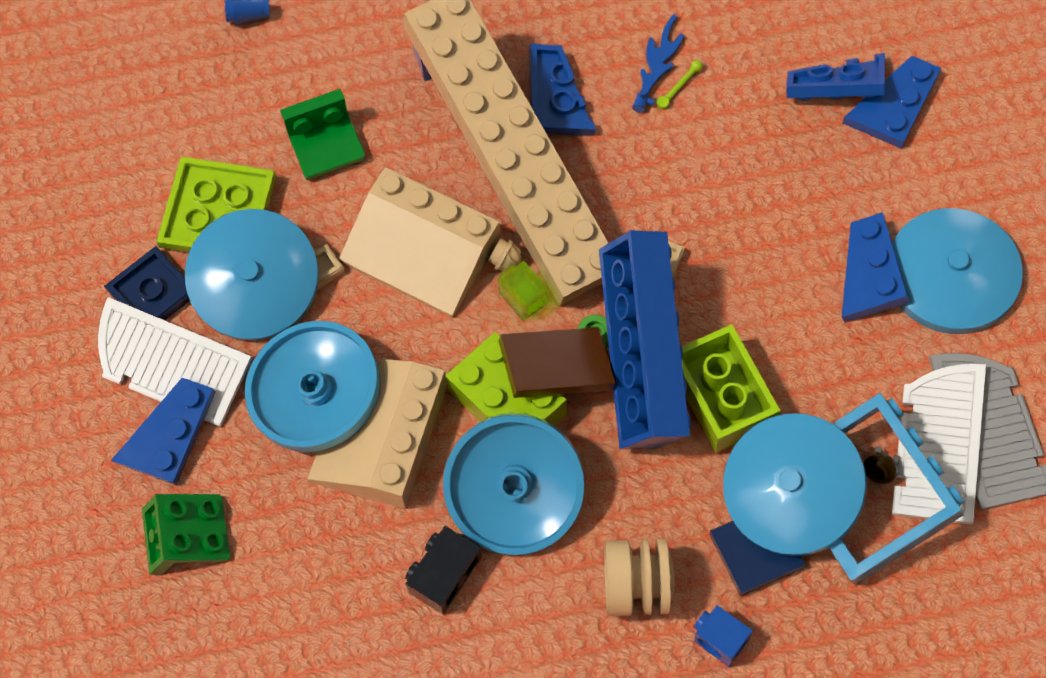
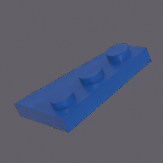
[529,44,596,136]
[786,53,885,100]
[842,56,941,149]
[842,212,909,322]
[111,378,216,485]

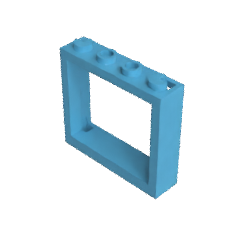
[830,393,965,585]

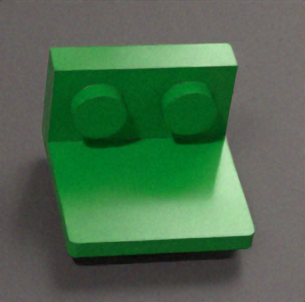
[280,88,365,180]
[142,494,230,575]

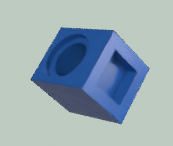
[693,605,753,667]

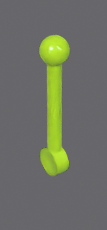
[657,60,703,110]

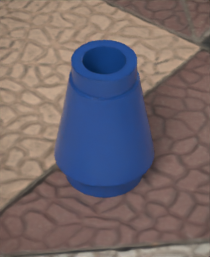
[225,0,270,25]

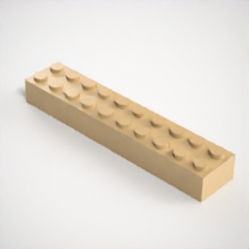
[404,0,608,306]

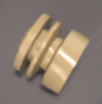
[604,539,674,616]

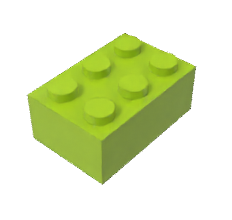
[682,324,780,453]
[445,332,567,426]

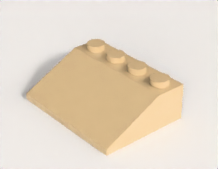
[339,167,501,318]
[307,359,447,509]

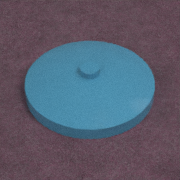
[893,208,1023,334]
[185,209,319,341]
[245,321,380,452]
[443,413,585,555]
[723,413,867,556]

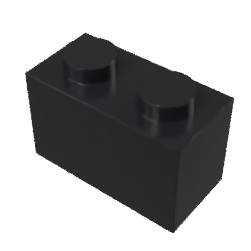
[405,526,482,615]

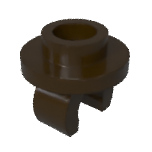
[863,446,900,484]

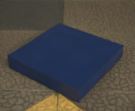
[104,246,190,320]
[709,521,805,597]

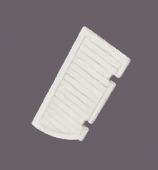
[98,297,253,427]
[892,364,986,525]

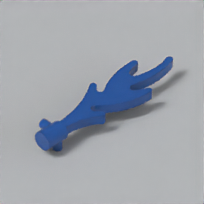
[632,15,684,113]

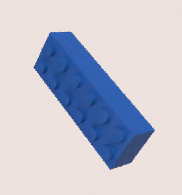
[599,230,691,449]

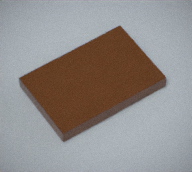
[499,327,615,398]

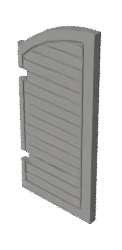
[929,353,1046,511]

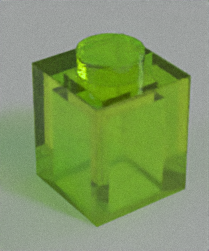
[497,261,549,321]

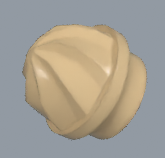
[488,238,521,272]

